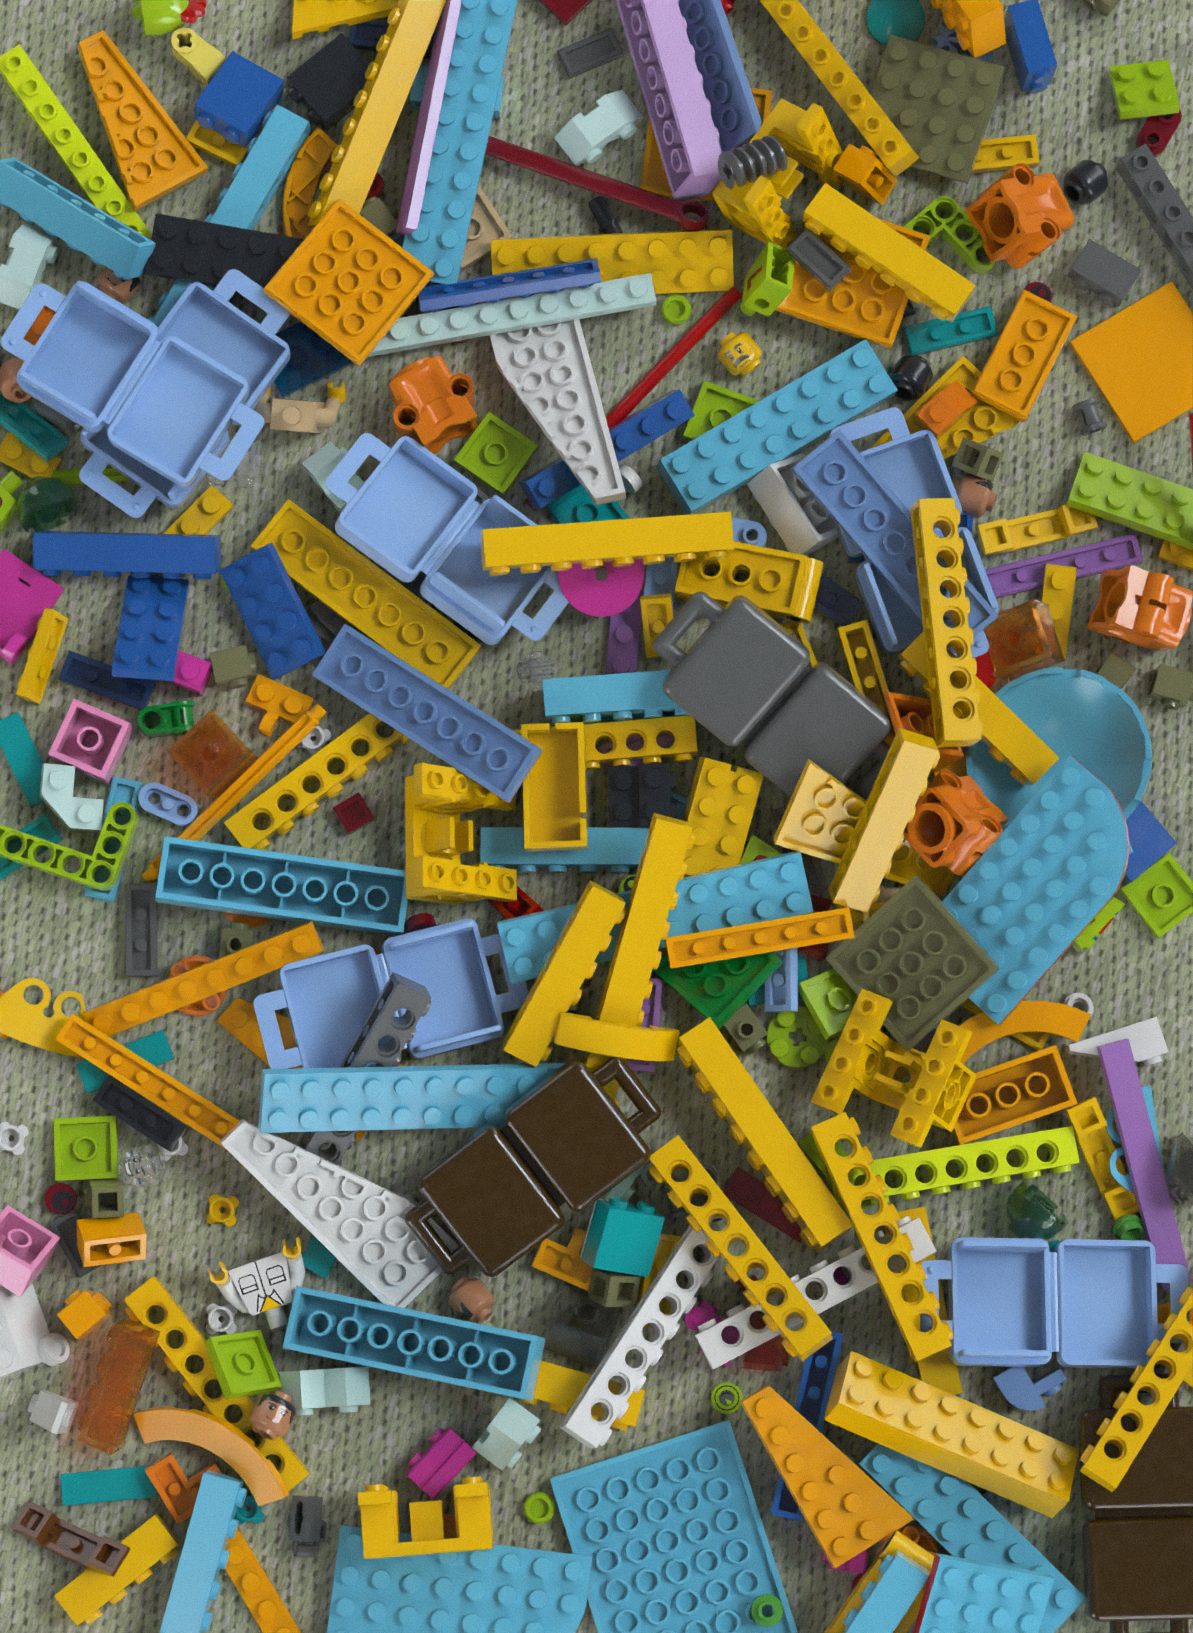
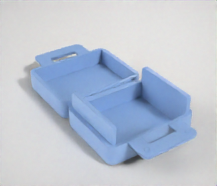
[79,269,291,518]
[1,280,264,487]
[830,407,999,658]
[325,433,568,645]
[254,918,529,1069]
[920,1237,1190,1368]

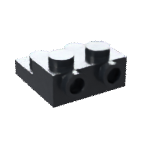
[608,764,677,828]

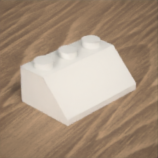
[747,453,839,555]
[0,1283,50,1379]

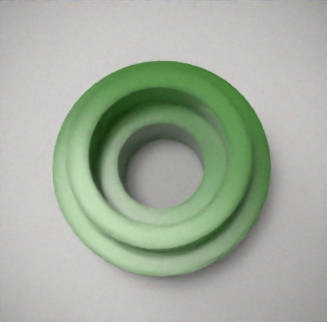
[1112,1215,1143,1240]
[751,1594,783,1627]

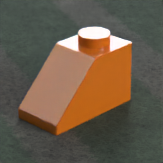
[913,380,978,440]

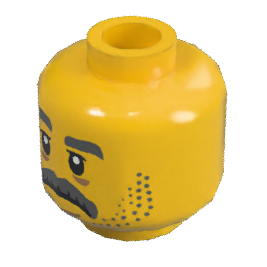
[717,331,762,378]

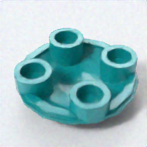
[866,0,926,46]

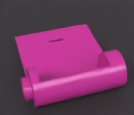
[0,549,65,664]

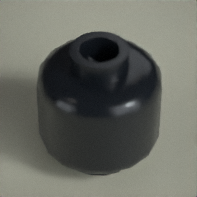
[1063,160,1108,205]
[889,355,933,401]

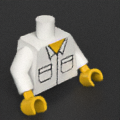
[207,1237,305,1330]

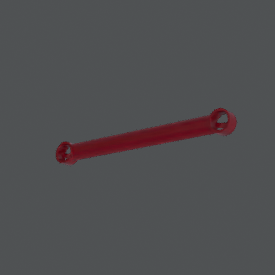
[485,136,709,231]

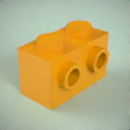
[833,143,898,206]
[77,1212,147,1267]
[57,1290,113,1339]

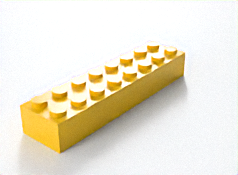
[479,512,734,576]
[675,1017,853,1253]
[824,1351,1079,1518]

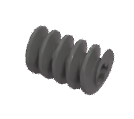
[718,135,788,189]

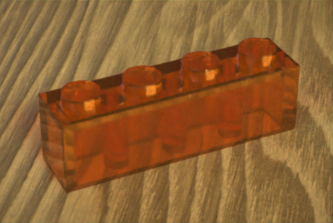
[77,1318,160,1455]

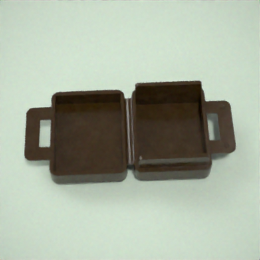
[405,1057,661,1277]
[1078,1373,1193,1633]

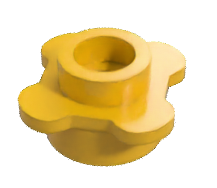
[206,1194,239,1227]

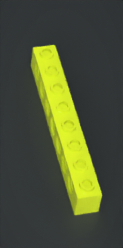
[0,44,152,240]
[825,1126,1080,1211]

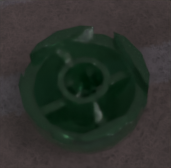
[16,476,80,532]
[1006,1179,1069,1241]

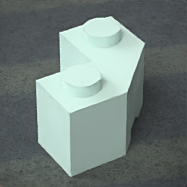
[554,90,643,166]
[0,222,59,309]
[302,441,365,514]
[39,763,104,832]
[279,1366,370,1416]
[472,1397,541,1470]

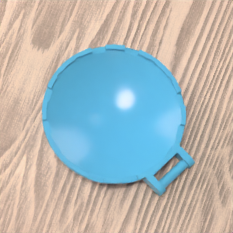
[966,667,1152,854]

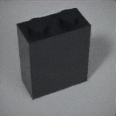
[287,33,370,131]

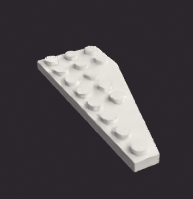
[489,319,626,505]
[220,1119,459,1308]

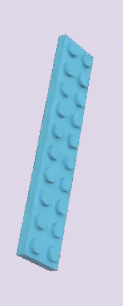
[402,0,518,285]
[497,851,814,984]
[258,1063,565,1133]

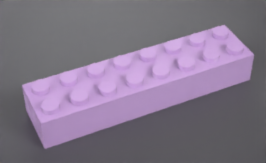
[616,0,722,201]

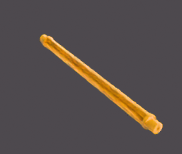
[141,703,327,883]

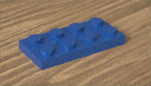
[219,543,326,680]
[112,575,189,681]

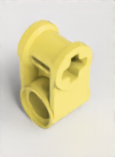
[171,27,226,85]

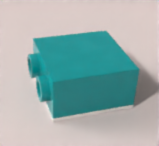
[580,1197,665,1277]

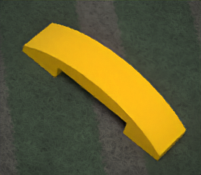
[976,504,1098,555]
[554,1012,680,1061]
[1066,1096,1139,1221]

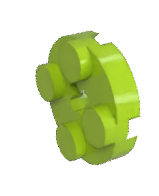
[766,1006,829,1069]

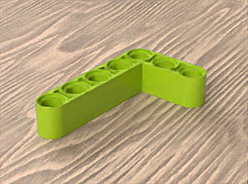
[903,196,996,274]
[0,802,139,891]

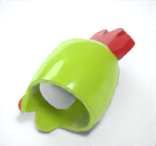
[131,0,207,36]

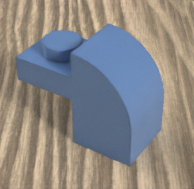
[991,1367,1067,1411]

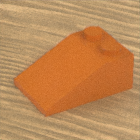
[884,692,964,773]

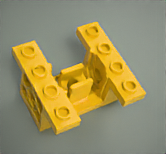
[712,98,843,249]
[405,763,517,906]
[810,989,977,1148]
[358,1477,494,1559]

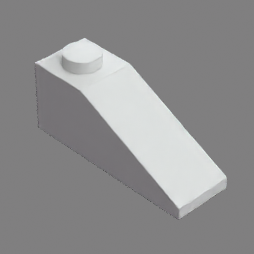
[1065,1017,1169,1067]
[28,1390,80,1434]

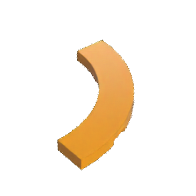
[282,127,338,239]
[959,1000,1091,1064]
[133,1406,289,1506]

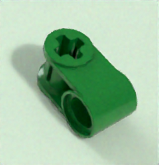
[137,700,198,738]

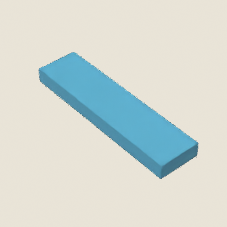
[84,776,144,903]

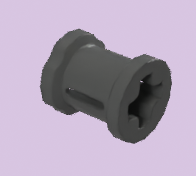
[1072,398,1107,436]

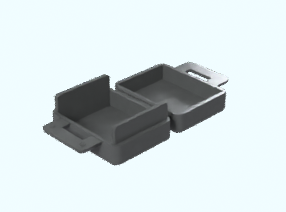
[653,592,891,800]

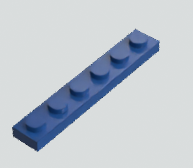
[419,258,601,312]

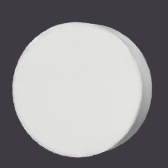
[619,465,642,494]
[37,1333,70,1366]

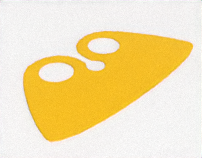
[0,978,86,1058]

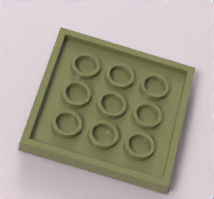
[854,35,1006,184]
[825,875,1001,1052]

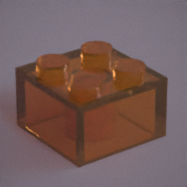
[984,599,1065,682]
[167,710,258,800]

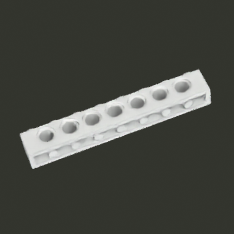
[695,1216,936,1370]
[559,1222,730,1448]

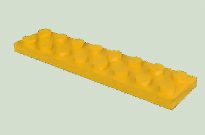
[491,229,734,299]
[251,499,482,690]

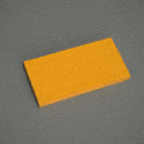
[971,290,1078,422]

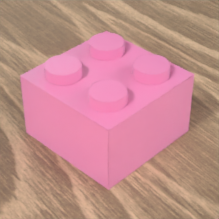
[48,699,134,784]
[0,1205,61,1297]

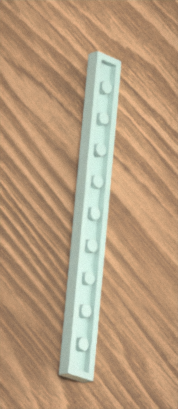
[368,273,656,357]

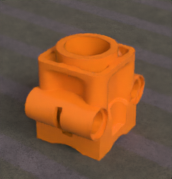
[965,163,1074,269]
[388,355,478,454]
[1087,565,1193,652]
[903,769,1009,876]

